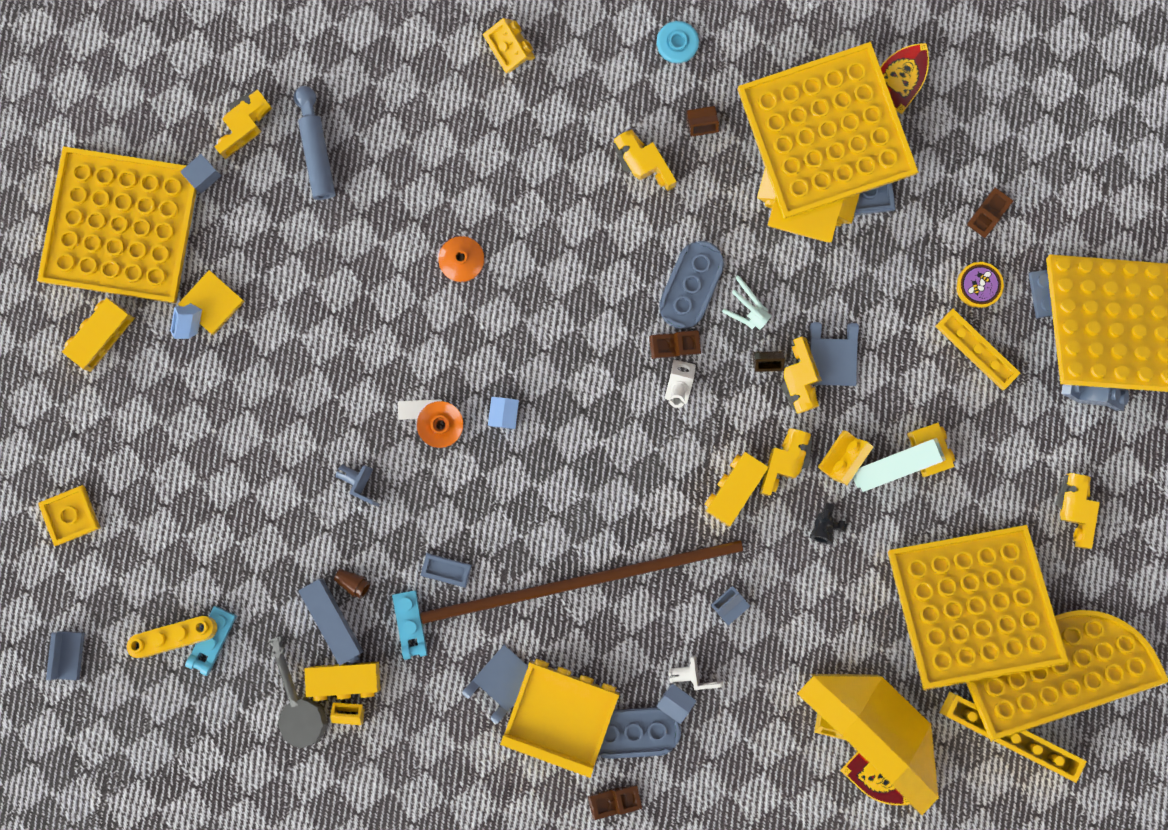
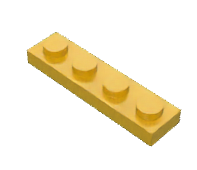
[935,309,1020,390]

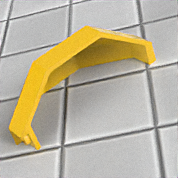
[797,674,939,815]

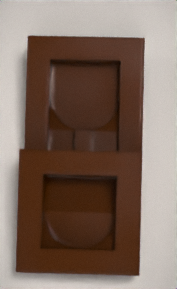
[966,187,1013,238]
[649,330,701,359]
[588,785,642,820]

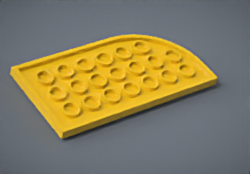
[966,610,1168,742]

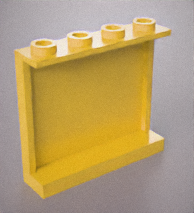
[500,659,620,778]

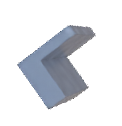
[46,631,85,681]

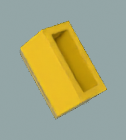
[330,702,365,725]

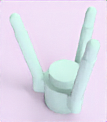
[722,275,771,330]

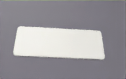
[398,399,442,420]

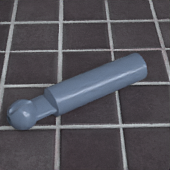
[294,86,336,200]

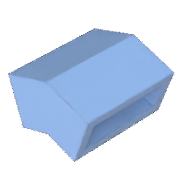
[170,303,202,339]
[488,397,519,429]

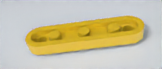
[127,616,217,658]

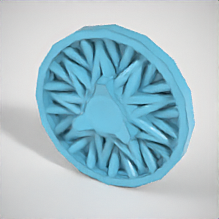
[656,21,699,64]

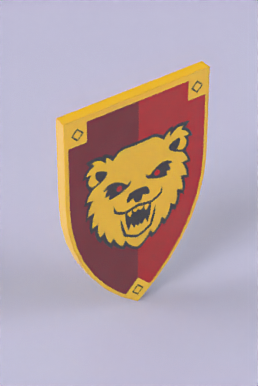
[880,43,929,114]
[840,752,910,805]

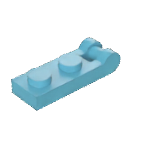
[392,590,428,660]
[185,606,237,676]

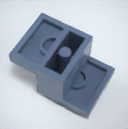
[1061,384,1129,411]

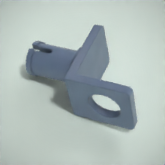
[336,464,380,507]

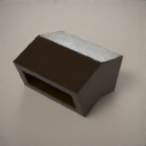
[752,351,785,372]

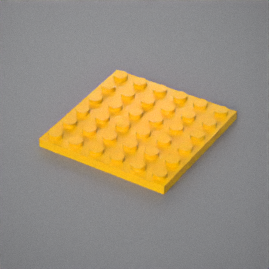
[737,42,918,219]
[37,146,197,304]
[1046,254,1168,392]
[888,525,1068,690]

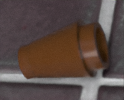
[334,569,371,599]

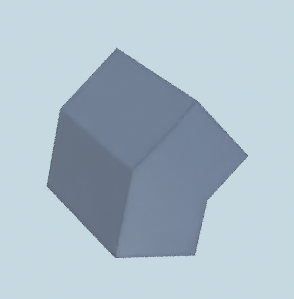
[711,586,750,626]
[656,683,696,724]

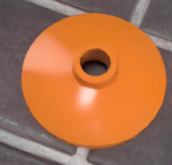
[438,236,484,282]
[417,401,463,448]

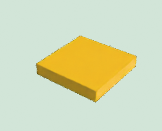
[178,270,245,335]
[38,485,101,546]

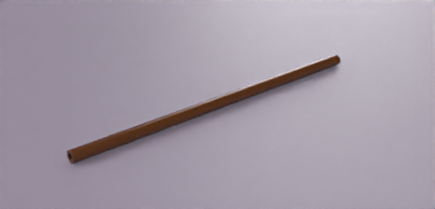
[420,540,743,624]

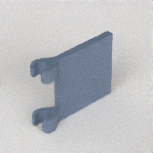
[810,322,859,386]
[462,645,528,724]

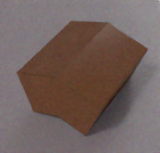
[686,106,719,137]

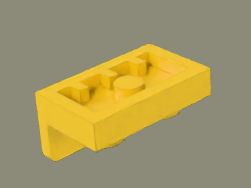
[483,18,535,73]
[818,430,873,485]

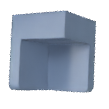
[181,154,221,193]

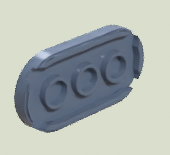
[659,241,724,329]
[598,707,681,759]

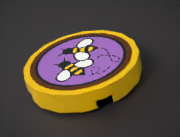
[956,262,1004,308]

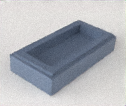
[420,553,472,588]

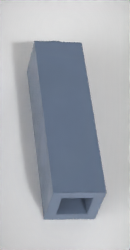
[298,578,364,666]

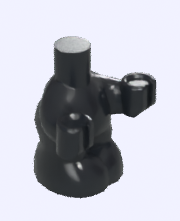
[810,503,848,545]

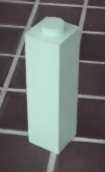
[853,438,946,492]

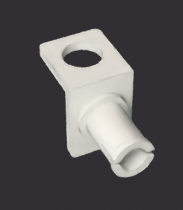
[665,360,696,408]
[669,655,723,690]

